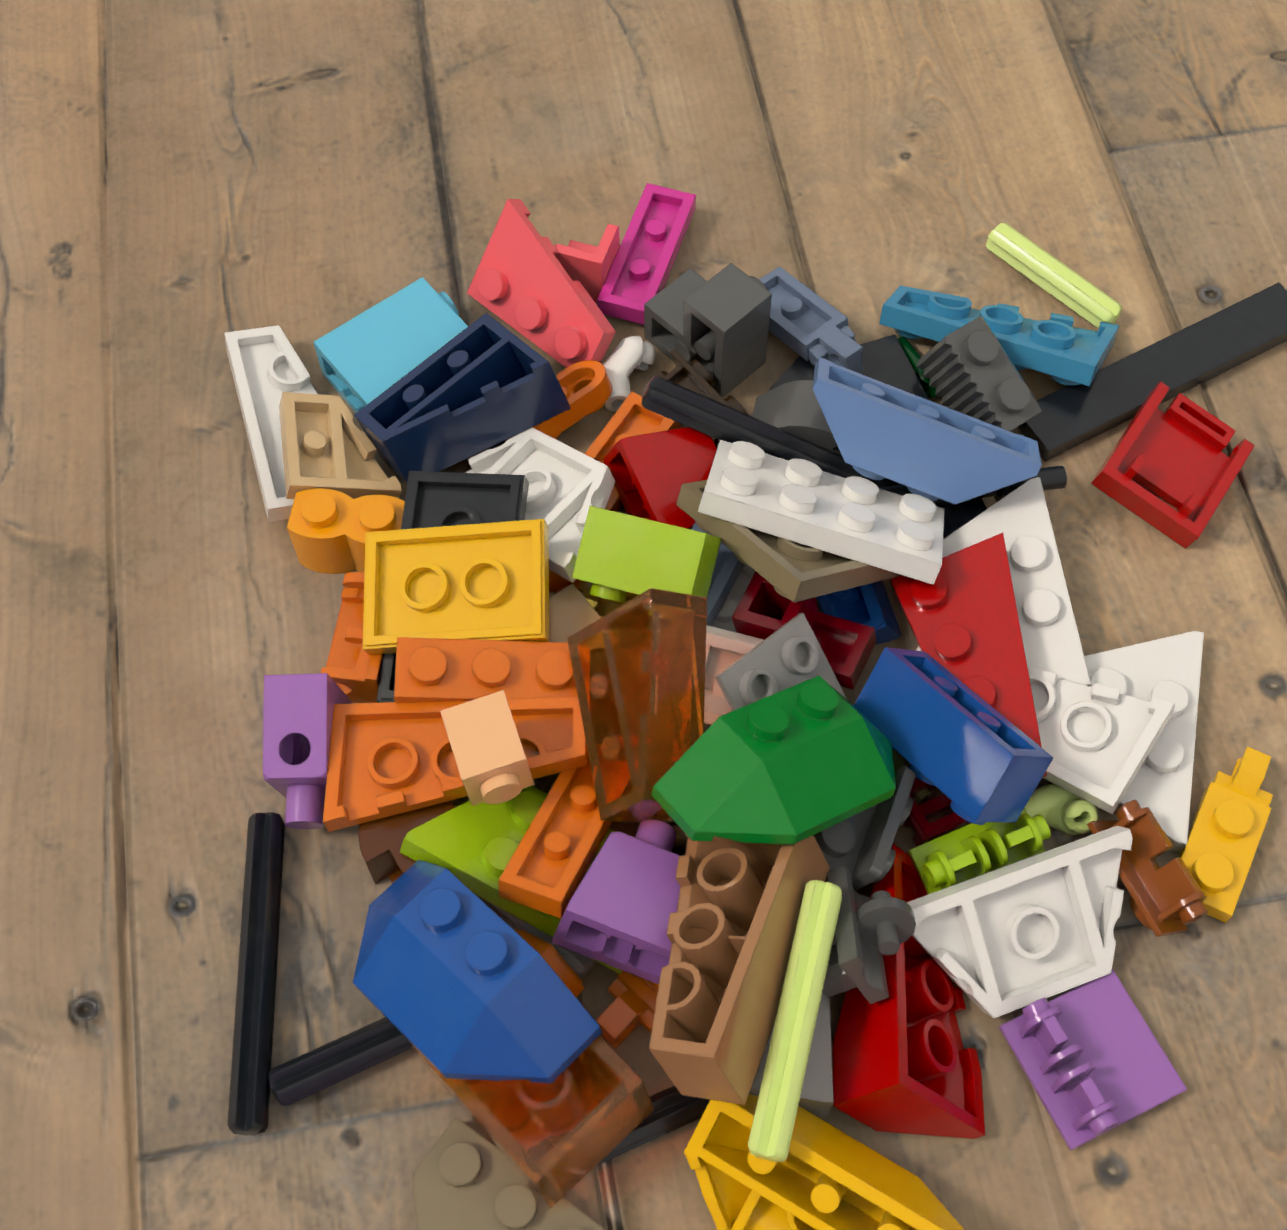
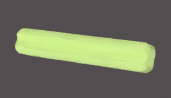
[986,223,1123,328]

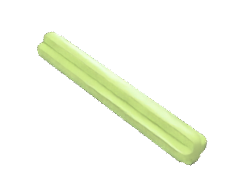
[748,880,842,1162]

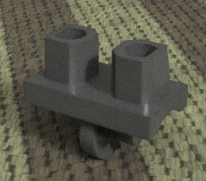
[822,865,916,1004]

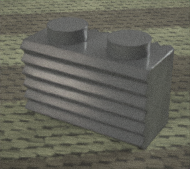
[917,316,1043,432]

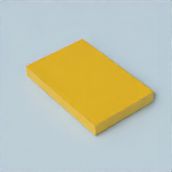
[363,519,550,655]

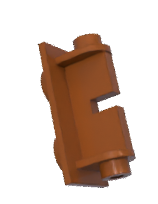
[1087,800,1208,937]

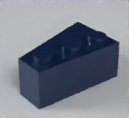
[354,313,571,483]

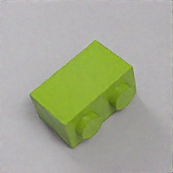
[572,505,721,617]

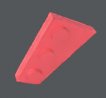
[467,199,616,368]

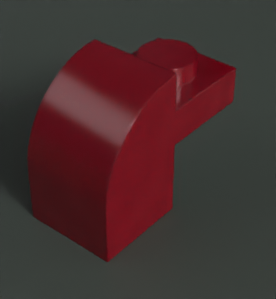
[732,571,877,690]

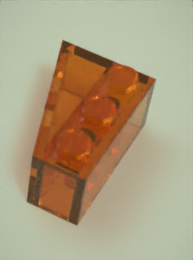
[567,588,707,822]

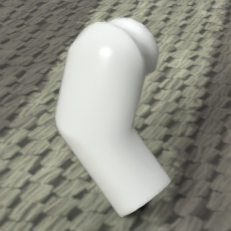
[603,336,656,412]

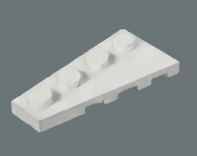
[224,325,317,522]
[916,646,1175,815]

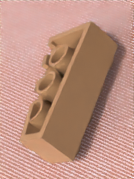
[649,832,830,1105]

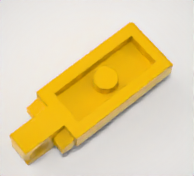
[1178,746,1273,923]

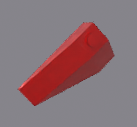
[832,844,985,1139]

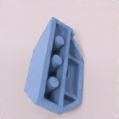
[812,357,1042,504]

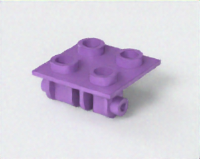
[999,970,1187,1151]

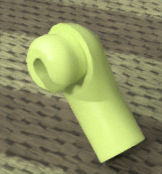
[1025,784,1099,835]

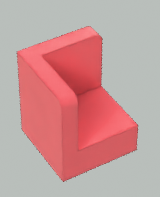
[555,224,620,303]

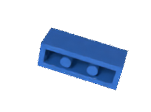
[854,647,1053,825]

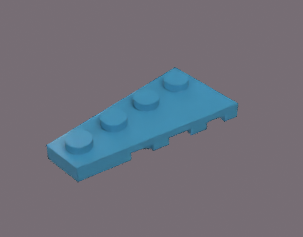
[879,286,1119,386]

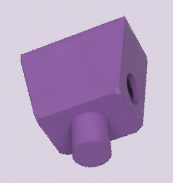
[263,673,352,829]
[551,819,680,985]

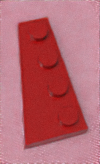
[890,533,1047,778]

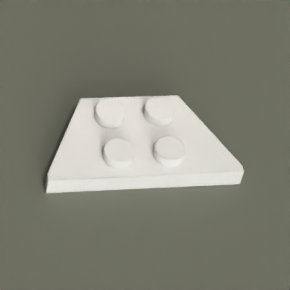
[465,427,615,583]
[942,477,1091,686]
[1084,631,1204,853]
[906,826,1133,1018]

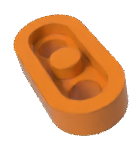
[532,360,613,439]

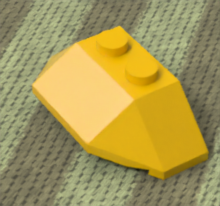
[684,1094,964,1230]

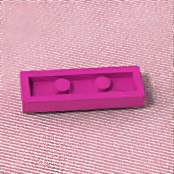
[597,183,696,325]

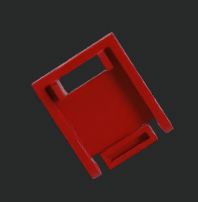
[1091,381,1255,549]

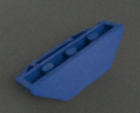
[353,860,602,1083]

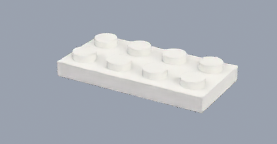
[698,440,944,585]

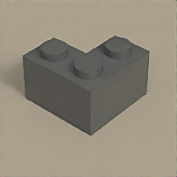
[644,263,772,398]

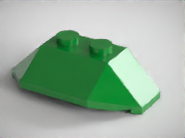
[651,676,896,845]

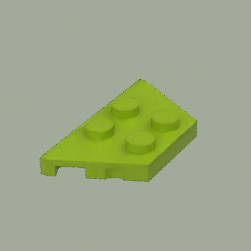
[400,786,623,974]

